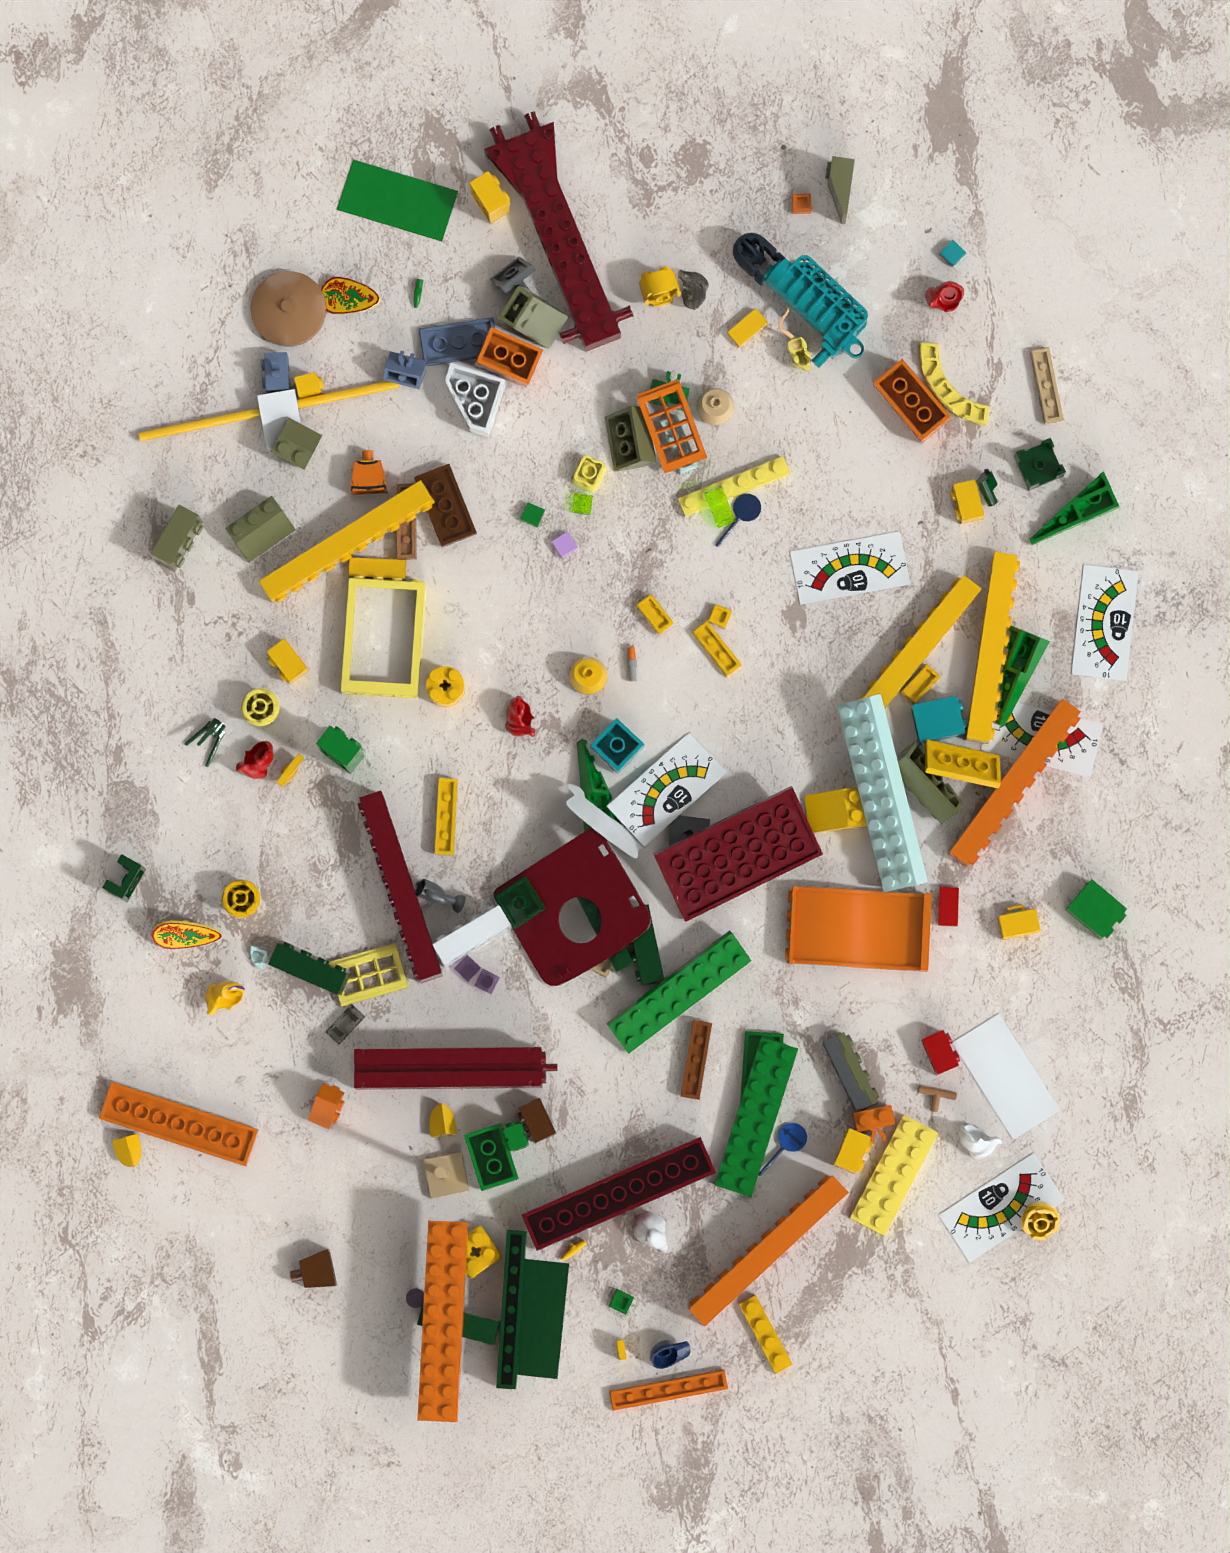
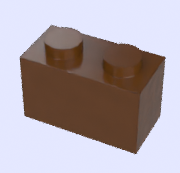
[517,1098,557,1143]

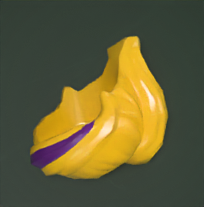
[205,981,245,1015]

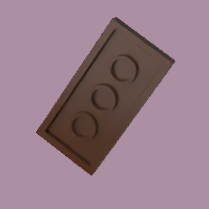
[414,464,477,548]

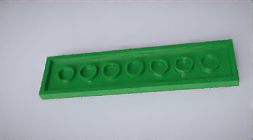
[606,930,752,1054]
[714,1037,798,1197]

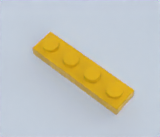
[435,778,458,856]
[739,1295,793,1374]

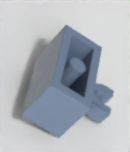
[383,351,427,389]
[261,352,290,394]

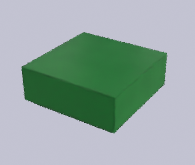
[520,502,545,528]
[609,1289,634,1315]

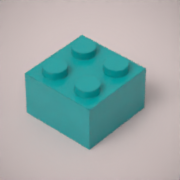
[590,718,644,774]

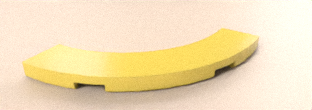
[919,342,989,426]

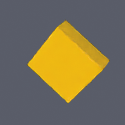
[708,604,733,629]
[616,1339,627,1360]

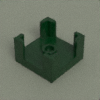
[1014,438,1066,491]
[102,854,146,903]

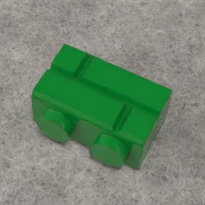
[503,1121,529,1152]

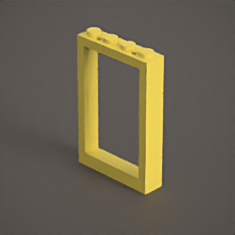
[341,576,426,699]

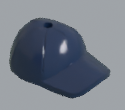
[650,1340,691,1369]

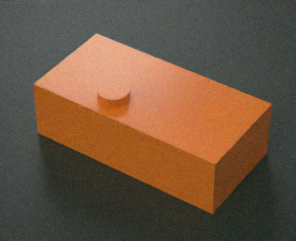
[873,358,951,443]

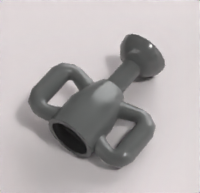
[416,879,465,913]

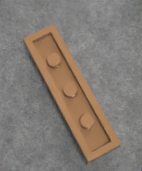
[397,483,417,560]

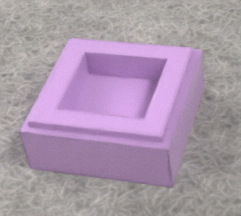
[551,531,578,558]

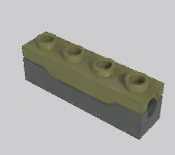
[822,1032,879,1112]

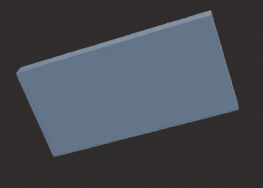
[419,317,495,366]

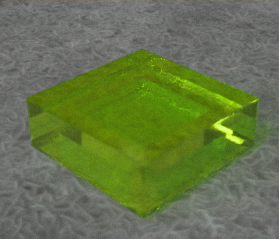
[572,493,593,515]

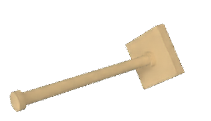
[423,1152,469,1199]

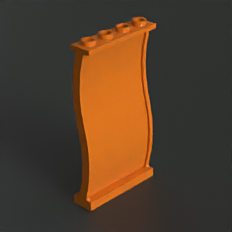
[785,886,932,972]

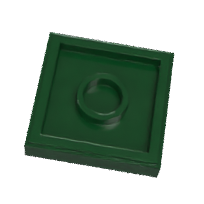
[494,876,546,929]

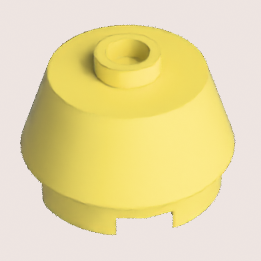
[241,688,280,726]

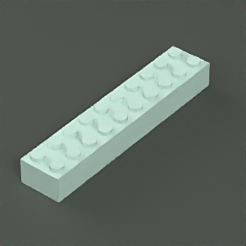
[837,694,928,892]

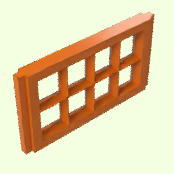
[636,379,707,473]

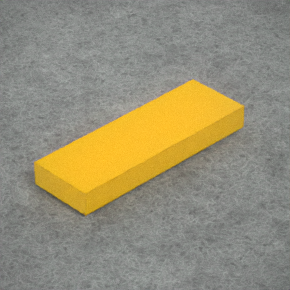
[348,558,407,580]
[692,620,742,677]

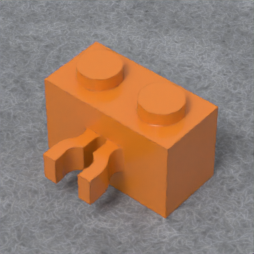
[308,1083,345,1130]
[852,1105,895,1143]

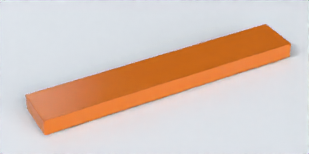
[609,1369,728,1411]

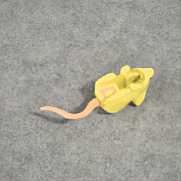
[779,305,811,371]

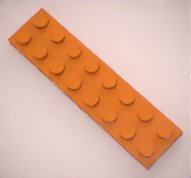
[99,1082,259,1167]

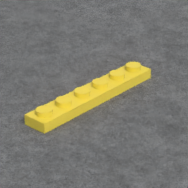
[678,456,790,517]

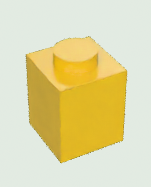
[294,372,324,399]

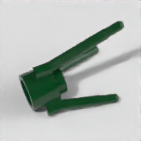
[185,718,226,767]

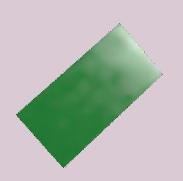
[337,159,458,242]

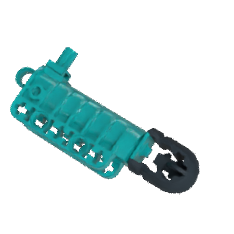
[732,232,868,368]

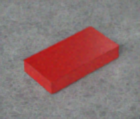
[938,887,959,927]

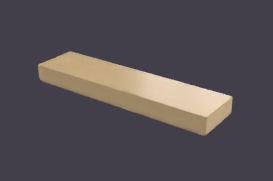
[1030,347,1064,424]

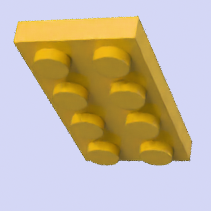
[925,740,1001,788]

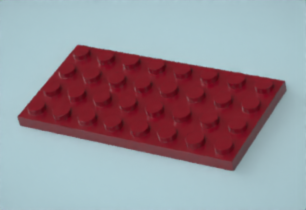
[653,786,823,922]

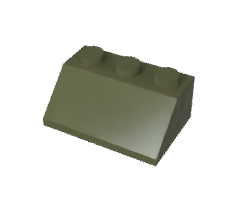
[605,406,656,471]
[225,496,296,563]

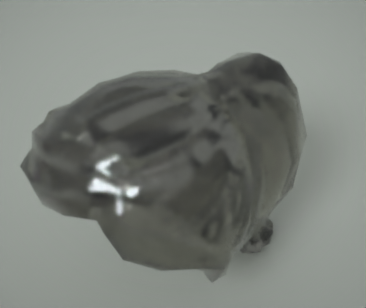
[678,269,709,310]

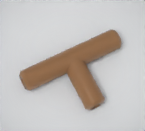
[918,1085,957,1112]

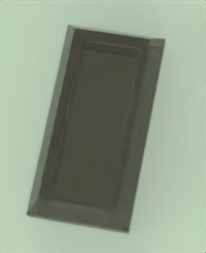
[326,1004,365,1045]

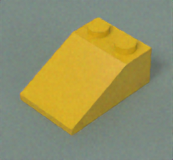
[804,787,867,833]

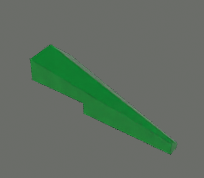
[1029,471,1120,545]
[995,625,1050,726]
[577,739,626,832]

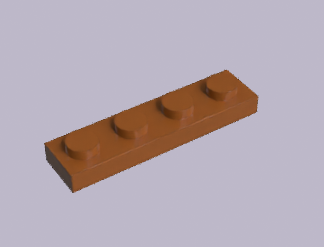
[680,1020,712,1100]

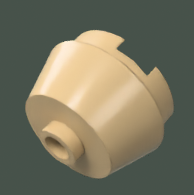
[697,388,734,425]

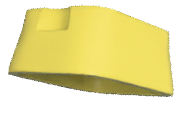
[572,455,607,492]

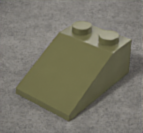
[825,156,855,224]

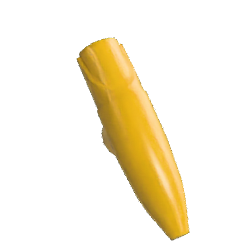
[560,1239,587,1261]

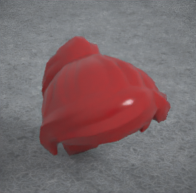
[925,281,964,312]
[505,696,535,737]
[236,741,274,779]

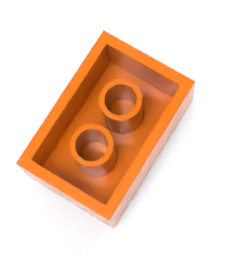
[474,327,543,387]

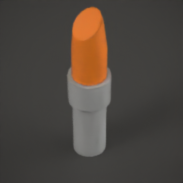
[627,645,637,682]

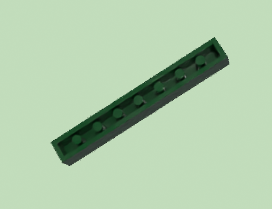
[496,1230,527,1389]

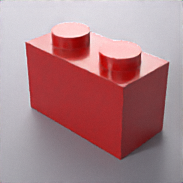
[921,1030,960,1076]

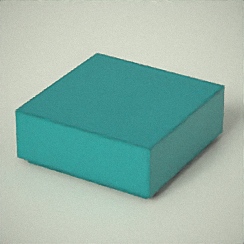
[940,240,966,267]

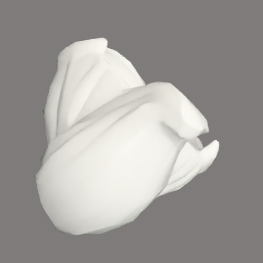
[958,1124,1002,1159]
[633,1211,668,1253]

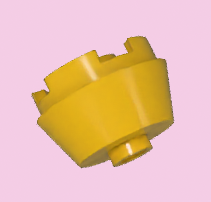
[569,657,607,695]
[222,879,260,918]
[1021,1201,1060,1240]

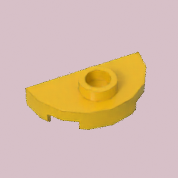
[276,753,304,787]

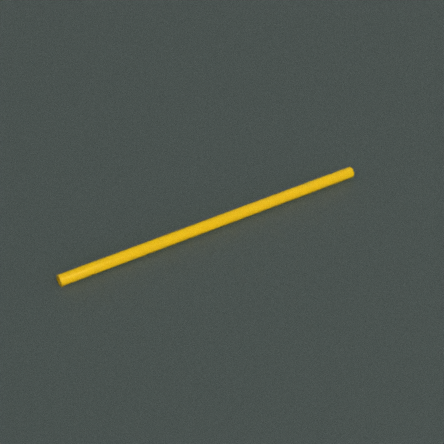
[138,381,400,442]

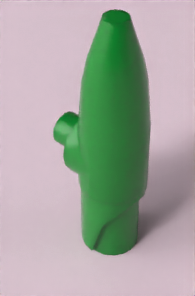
[413,279,423,308]

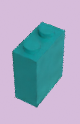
[911,696,967,744]

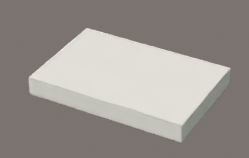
[257,389,301,452]

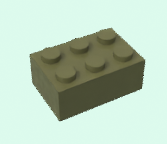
[151,504,203,571]

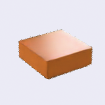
[792,194,811,214]

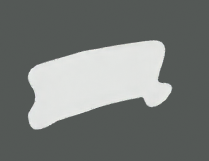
[566,784,647,858]

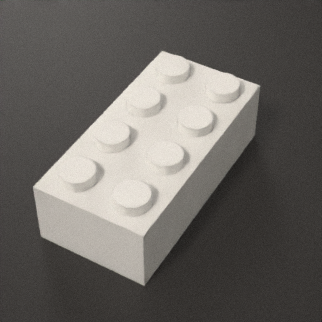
[432,905,512,967]

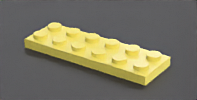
[850,1115,938,1236]

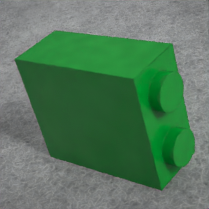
[1065,879,1127,940]

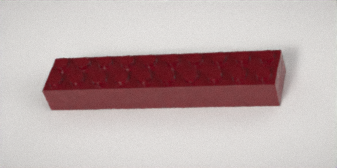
[357,790,443,984]
[521,1137,716,1251]

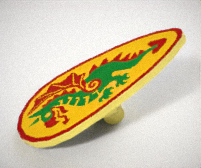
[321,277,381,314]
[152,920,222,949]

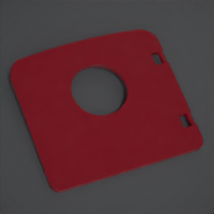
[493,827,651,986]

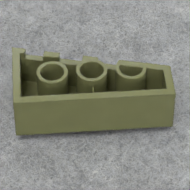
[897,740,963,824]

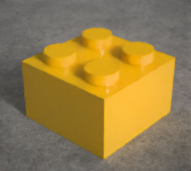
[469,171,511,224]
[833,1128,873,1174]

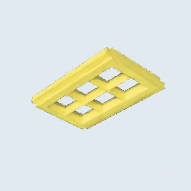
[329,943,409,1007]

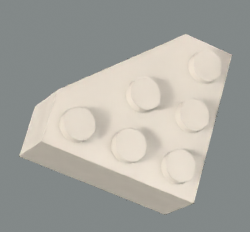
[445,363,506,438]

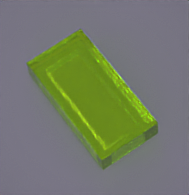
[704,486,735,528]

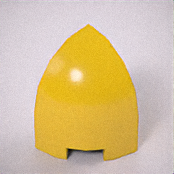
[429,1103,457,1138]
[112,1133,142,1167]

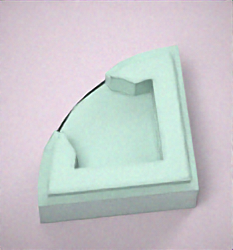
[250,945,269,970]

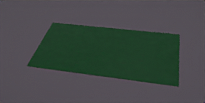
[518,1259,569,1379]

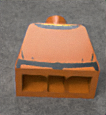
[350,450,388,495]

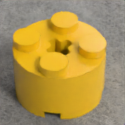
[639,266,681,307]
[426,666,465,708]

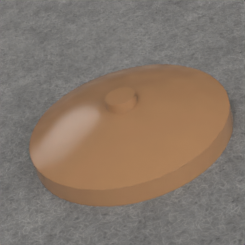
[251,271,326,347]

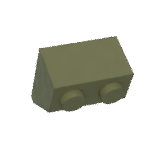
[271,418,322,470]

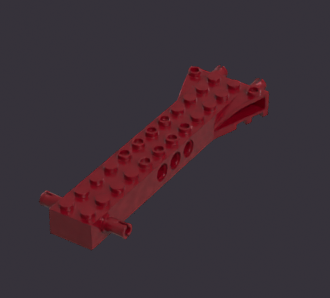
[484,111,634,352]

